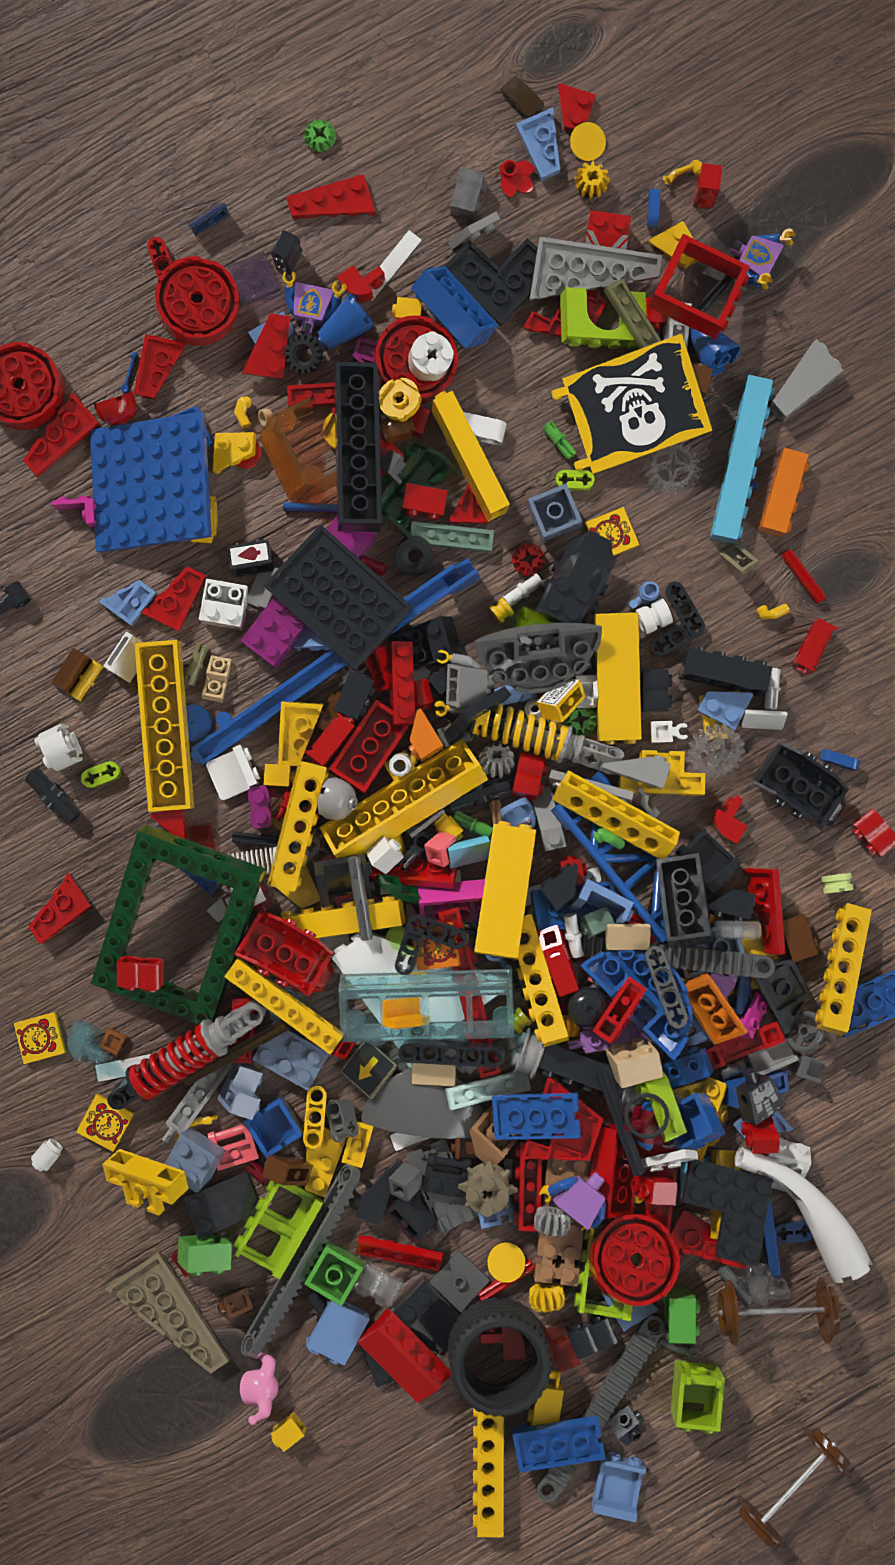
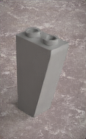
[769,339,843,422]

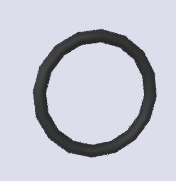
[624,1093,670,1139]

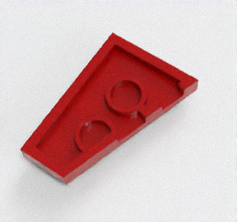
[134,334,186,400]
[141,566,207,632]

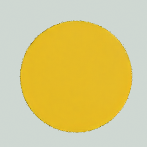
[570,122,606,161]
[488,1243,525,1283]

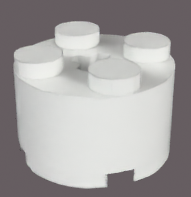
[408,332,454,381]
[35,723,82,771]

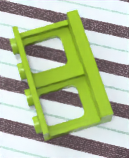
[233,1180,323,1280]
[574,1224,639,1321]

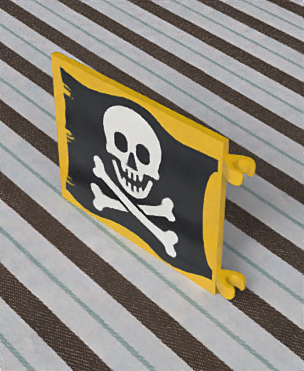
[551,333,713,474]

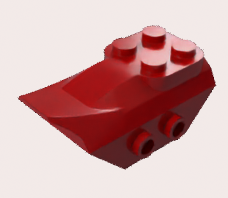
[235,910,334,997]

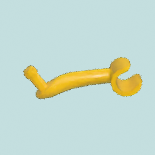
[663,160,702,185]
[174,1114,218,1141]

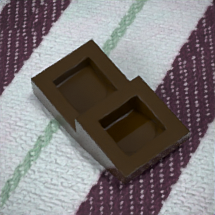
[500,76,545,118]

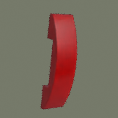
[705,1021,786,1070]

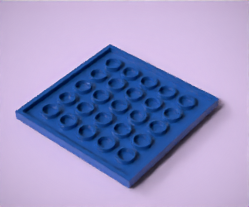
[90,411,212,553]

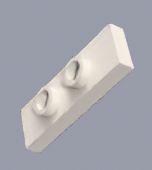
[641,1149,698,1172]

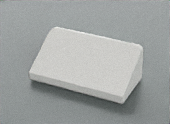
[741,709,787,730]

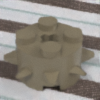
[458,1161,518,1217]

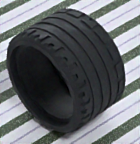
[448,1297,552,1417]

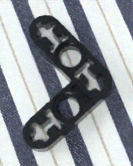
[649,582,705,658]
[444,686,511,742]
[395,914,469,975]

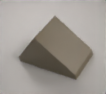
[720,543,760,580]

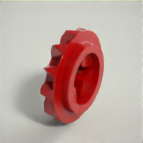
[512,543,545,576]

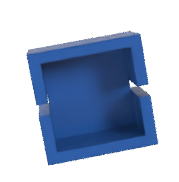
[673,1092,725,1151]
[244,1095,304,1158]

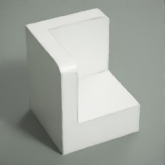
[575,675,598,708]

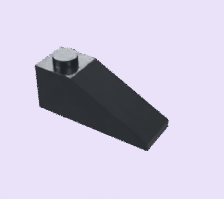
[353,1158,401,1225]

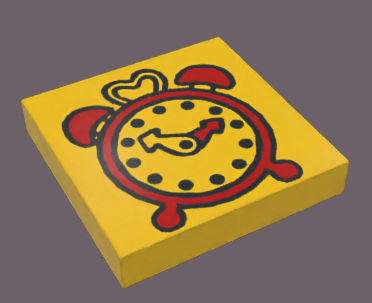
[585,507,639,556]
[14,1012,66,1064]
[76,1093,135,1152]

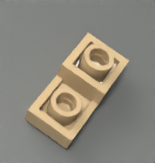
[202,655,232,703]

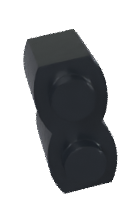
[271,230,303,275]
[641,669,672,712]
[567,1314,617,1359]

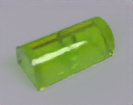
[385,924,408,945]

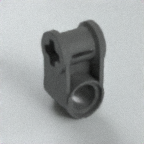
[326,1100,359,1143]

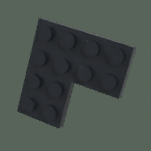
[445,238,538,326]
[681,1160,773,1267]

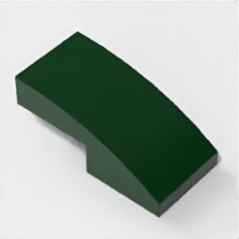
[377,873,420,904]

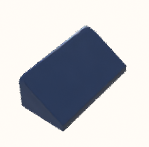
[188,202,229,236]
[733,976,752,1014]

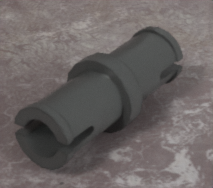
[716,1264,755,1307]

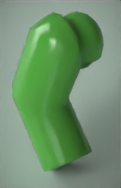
[594,828,625,849]

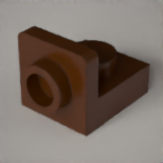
[451,1138,478,1160]
[217,1287,253,1319]

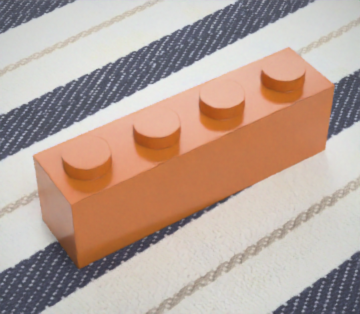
[758,448,810,538]

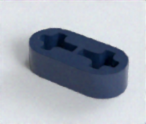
[774,1220,813,1243]

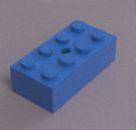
[411,266,499,349]

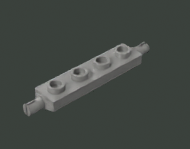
[162,1045,233,1144]

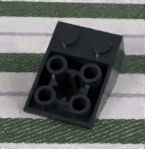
[389,616,463,671]

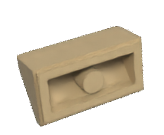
[605,924,651,950]
[412,1063,456,1087]

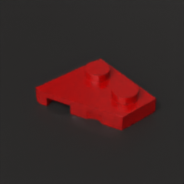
[557,83,596,132]
[450,484,490,524]

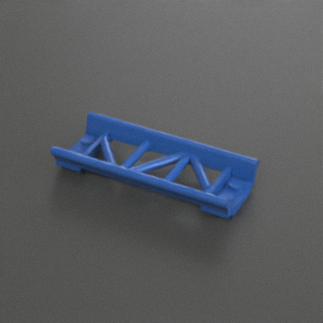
[551,771,671,943]

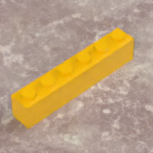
[279,895,406,938]

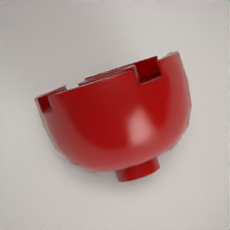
[93,392,137,426]

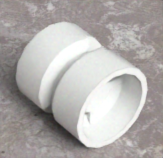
[635,598,673,635]

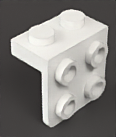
[206,745,260,800]
[759,1138,811,1192]

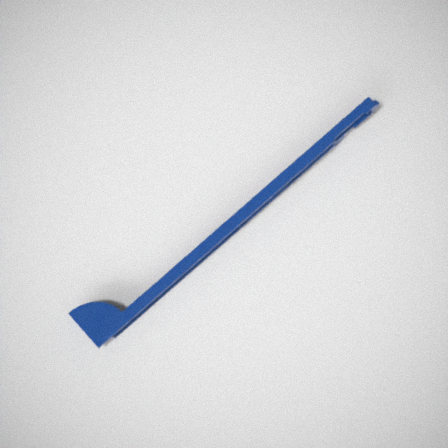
[190,558,481,765]

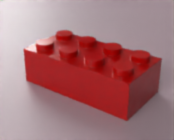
[329,700,410,795]
[589,1124,640,1218]

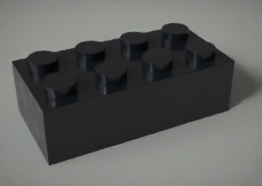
[678,646,772,697]
[656,853,714,949]

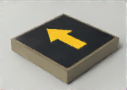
[340,1040,399,1099]

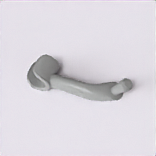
[637,787,660,818]

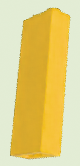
[432,391,510,522]
[594,613,641,745]
[474,821,536,959]

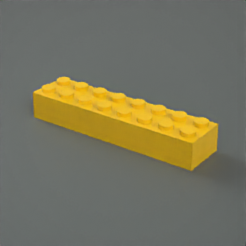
[134,640,194,812]
[319,739,488,858]

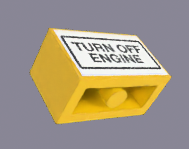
[537,679,586,723]

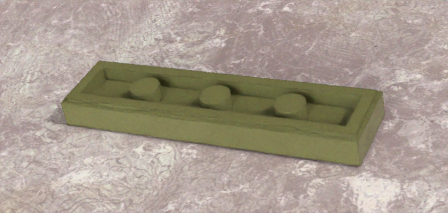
[604,278,661,349]

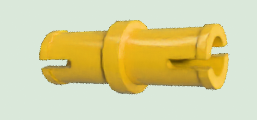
[70,660,104,701]

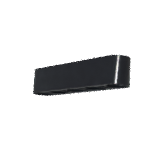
[398,1039,505,1068]

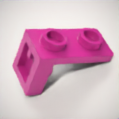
[52,496,97,528]
[738,992,768,1039]

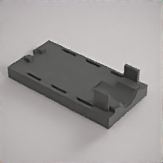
[406,1138,479,1234]

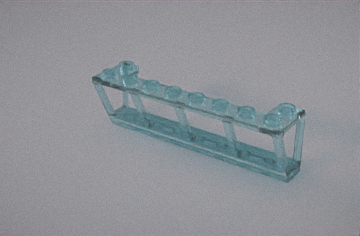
[339,969,514,1042]

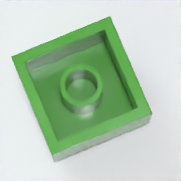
[178,1234,232,1276]
[305,1240,365,1306]
[664,1287,699,1344]

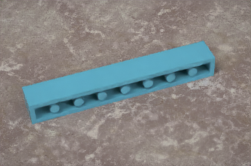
[710,375,775,544]

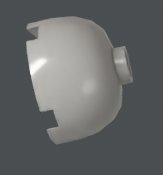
[318,777,357,820]

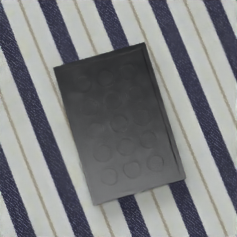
[263,524,413,671]

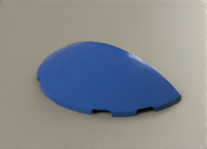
[581,950,692,1061]

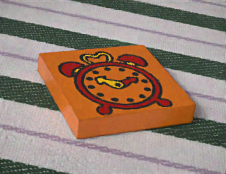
[412,922,461,971]

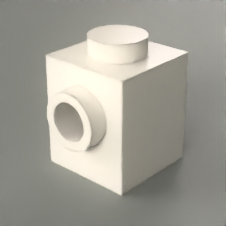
[366,835,404,874]

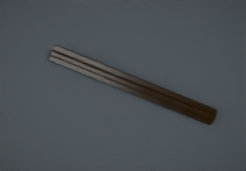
[182,1019,289,1086]

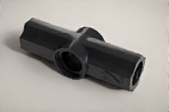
[25,768,82,824]
[450,775,512,812]

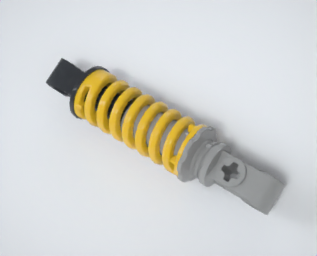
[442,698,624,775]

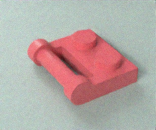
[208,1122,260,1171]

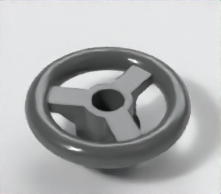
[786,1011,824,1053]

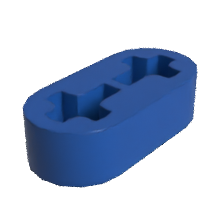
[647,188,660,228]
[819,749,861,771]

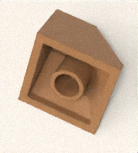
[470,1104,522,1166]

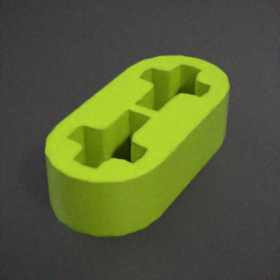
[555,470,595,491]
[81,761,122,788]

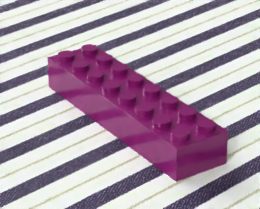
[240,516,376,669]

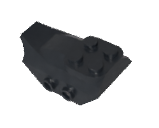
[535,530,617,624]
[752,741,849,831]

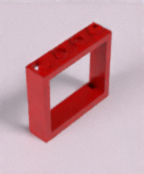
[648,234,750,340]

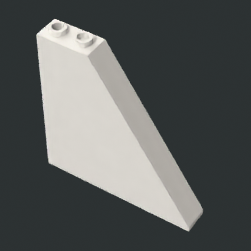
[332,932,511,1055]

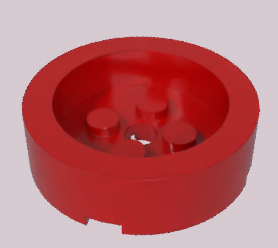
[155,256,239,346]
[373,315,458,404]
[0,342,65,430]
[589,1214,680,1306]

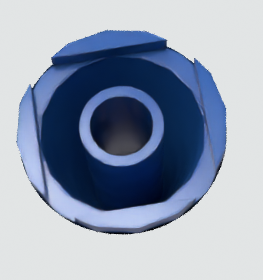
[318,293,376,349]
[688,327,741,376]

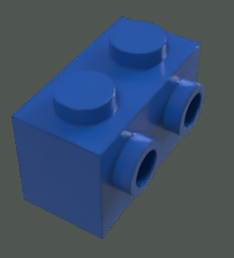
[661,1046,714,1088]

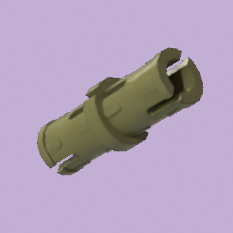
[184,643,209,687]

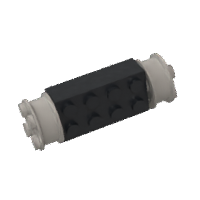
[510,1028,645,1117]

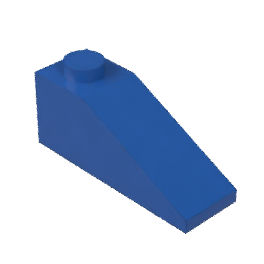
[723,1070,789,1109]

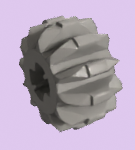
[479,743,514,778]
[534,1206,571,1237]

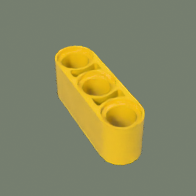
[303,1086,327,1150]

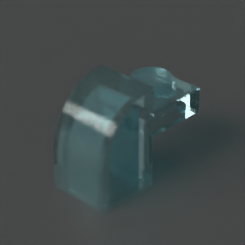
[67,1019,110,1063]

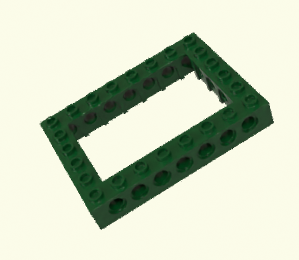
[91,824,266,1025]

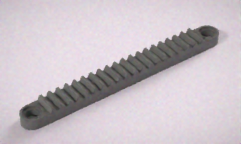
[569,934,775,978]
[241,1164,360,1358]
[537,1313,665,1502]

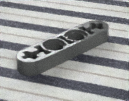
[645,946,688,1029]

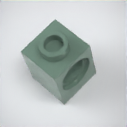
[579,906,615,940]

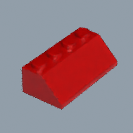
[358,1309,451,1403]

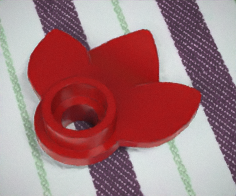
[499,160,536,198]

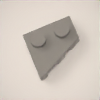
[448,212,500,249]

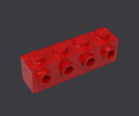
[514,1139,542,1231]

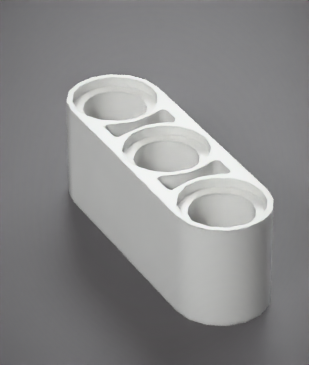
[463,412,507,445]

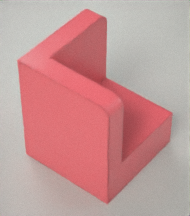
[424,831,456,867]

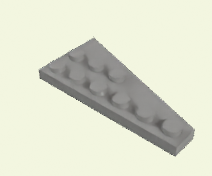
[530,237,663,301]

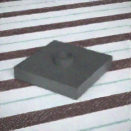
[429,1249,490,1312]

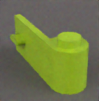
[635,1072,687,1142]

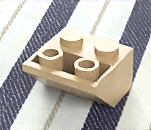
[605,1037,663,1088]

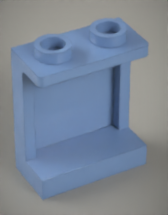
[569,879,634,924]
[306,1299,370,1366]
[591,1452,646,1522]

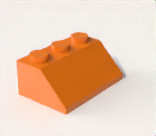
[409,708,444,764]
[685,972,748,1045]

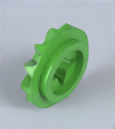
[304,119,336,152]
[563,707,597,736]

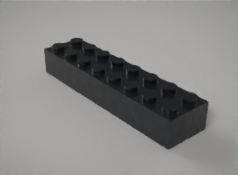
[334,362,382,532]

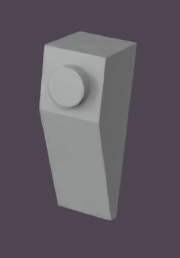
[600,755,671,789]
[532,786,566,852]

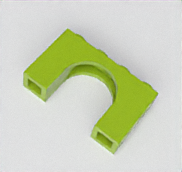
[560,287,646,350]

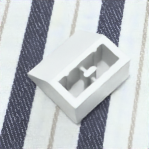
[199,579,248,631]

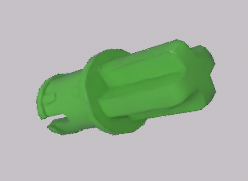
[542,421,576,459]
[453,811,493,838]

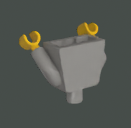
[435,650,495,716]

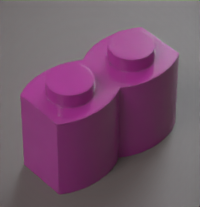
[248,785,274,830]

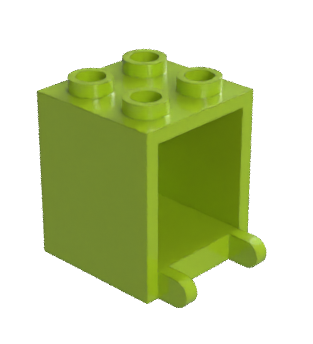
[670,1360,725,1434]

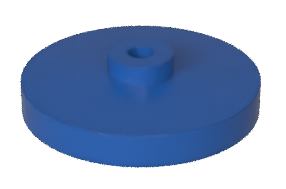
[186,705,212,742]

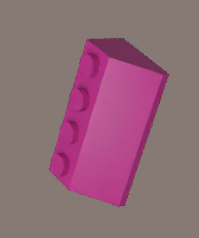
[418,879,485,926]

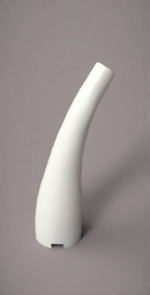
[734,1148,873,1283]

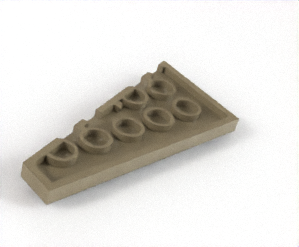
[105,1251,230,1374]

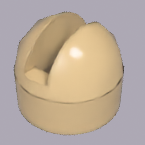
[258,408,276,426]

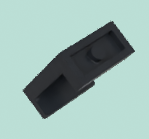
[674,828,742,893]
[314,854,375,908]

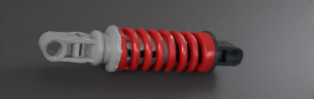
[107,999,267,1110]

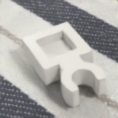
[650,721,687,743]

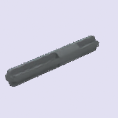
[348,856,373,941]

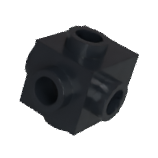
[608,1405,647,1446]

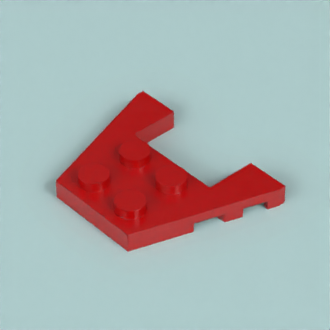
[524,290,607,337]
[521,1076,603,1161]

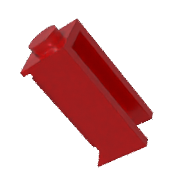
[792,618,839,675]
[305,713,356,767]

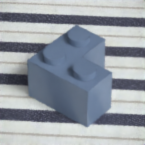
[217,1062,263,1120]

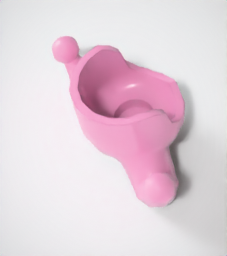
[240,1353,279,1425]

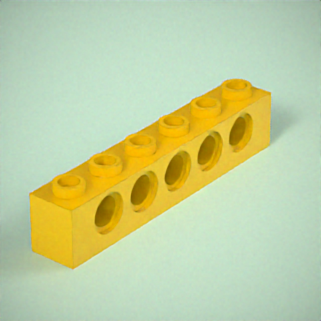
[267,761,328,892]
[552,770,680,859]
[815,903,872,1036]
[514,914,569,1047]
[224,958,345,1054]
[473,1408,504,1537]

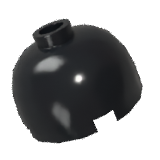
[567,986,610,1030]

